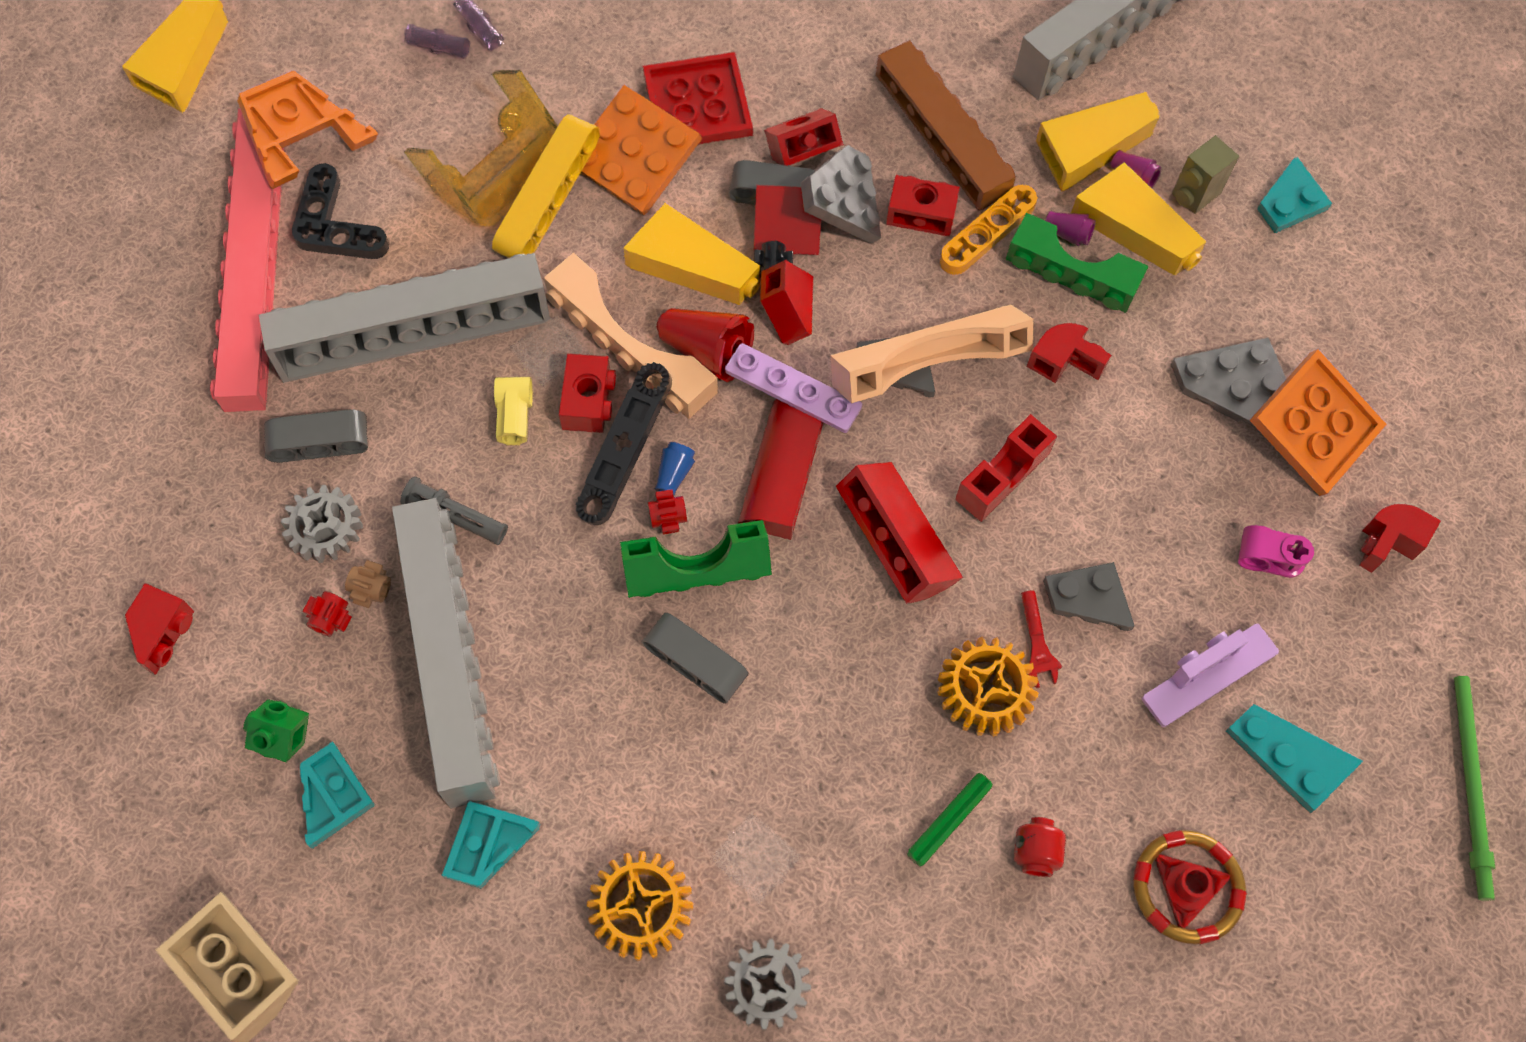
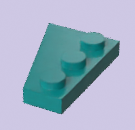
[1226,704,1363,813]

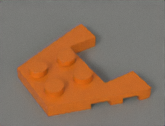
[237,70,378,189]

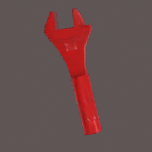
[1021,590,1062,689]

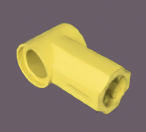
[494,377,533,445]

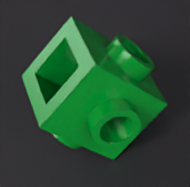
[243,699,309,763]

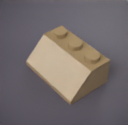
[156,892,299,1042]

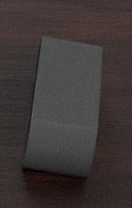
[728,160,815,205]
[264,410,368,463]
[642,612,749,704]

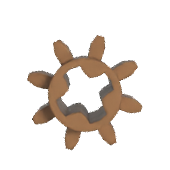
[345,560,391,608]

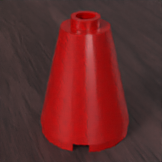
[656,308,754,382]

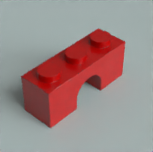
[955,414,1057,522]

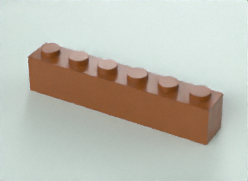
[876,40,1016,211]

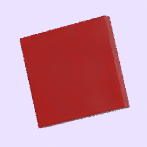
[753,185,821,255]

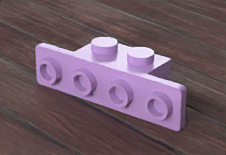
[725,343,862,433]
[1142,624,1279,727]

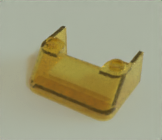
[404,70,558,227]

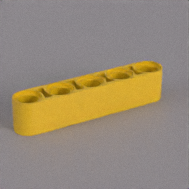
[492,114,600,258]

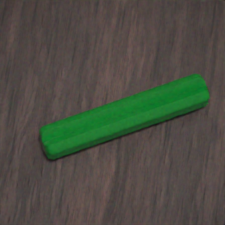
[907,773,993,867]

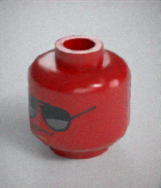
[1014,817,1066,877]

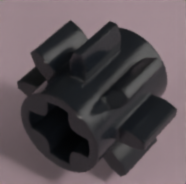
[754,241,793,277]

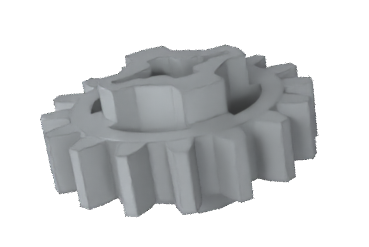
[281,485,363,563]
[724,939,811,1031]

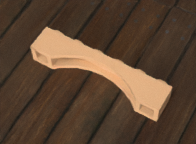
[544,253,718,419]
[830,305,1033,403]

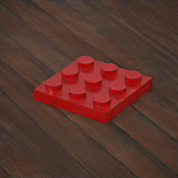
[643,52,753,144]

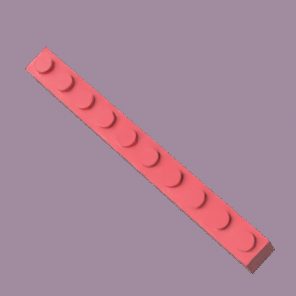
[210,108,284,412]

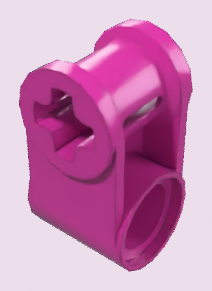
[1238,525,1314,578]

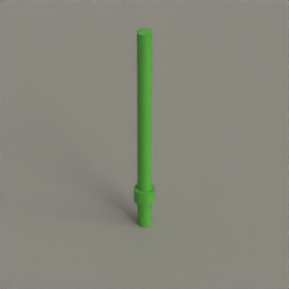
[1454,676,1496,901]

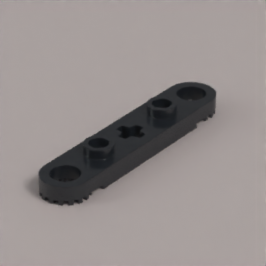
[575,362,672,525]

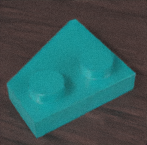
[1257,157,1332,233]
[300,742,376,849]
[442,801,541,889]

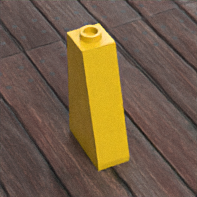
[122,0,228,113]
[1036,92,1159,191]
[1071,162,1206,276]
[623,203,761,305]

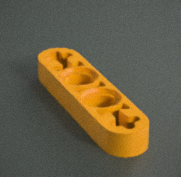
[940,185,1037,275]

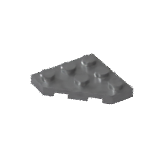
[801,145,881,243]
[1171,337,1286,434]

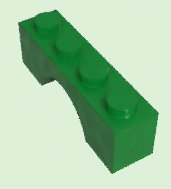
[1005,213,1149,313]
[620,520,772,598]

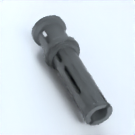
[400,476,508,545]

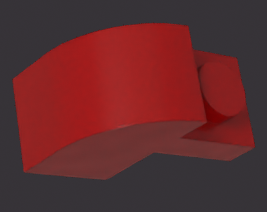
[1026,323,1112,383]
[1359,504,1441,573]

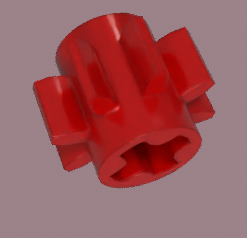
[648,489,688,535]
[302,591,352,637]

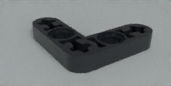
[292,163,389,259]

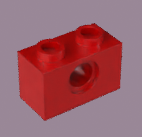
[764,108,844,166]
[886,175,960,237]
[559,353,616,433]

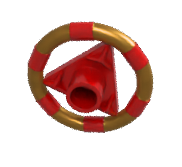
[1133,830,1247,945]

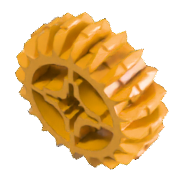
[937,636,1038,737]
[587,851,694,961]

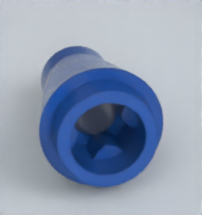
[655,442,695,496]

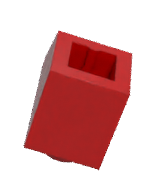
[760,260,813,345]
[125,583,194,675]

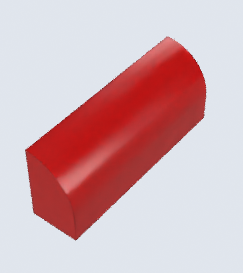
[737,399,824,540]
[836,462,963,604]

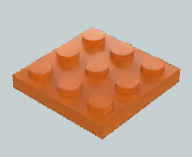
[581,85,702,216]
[1250,349,1387,496]

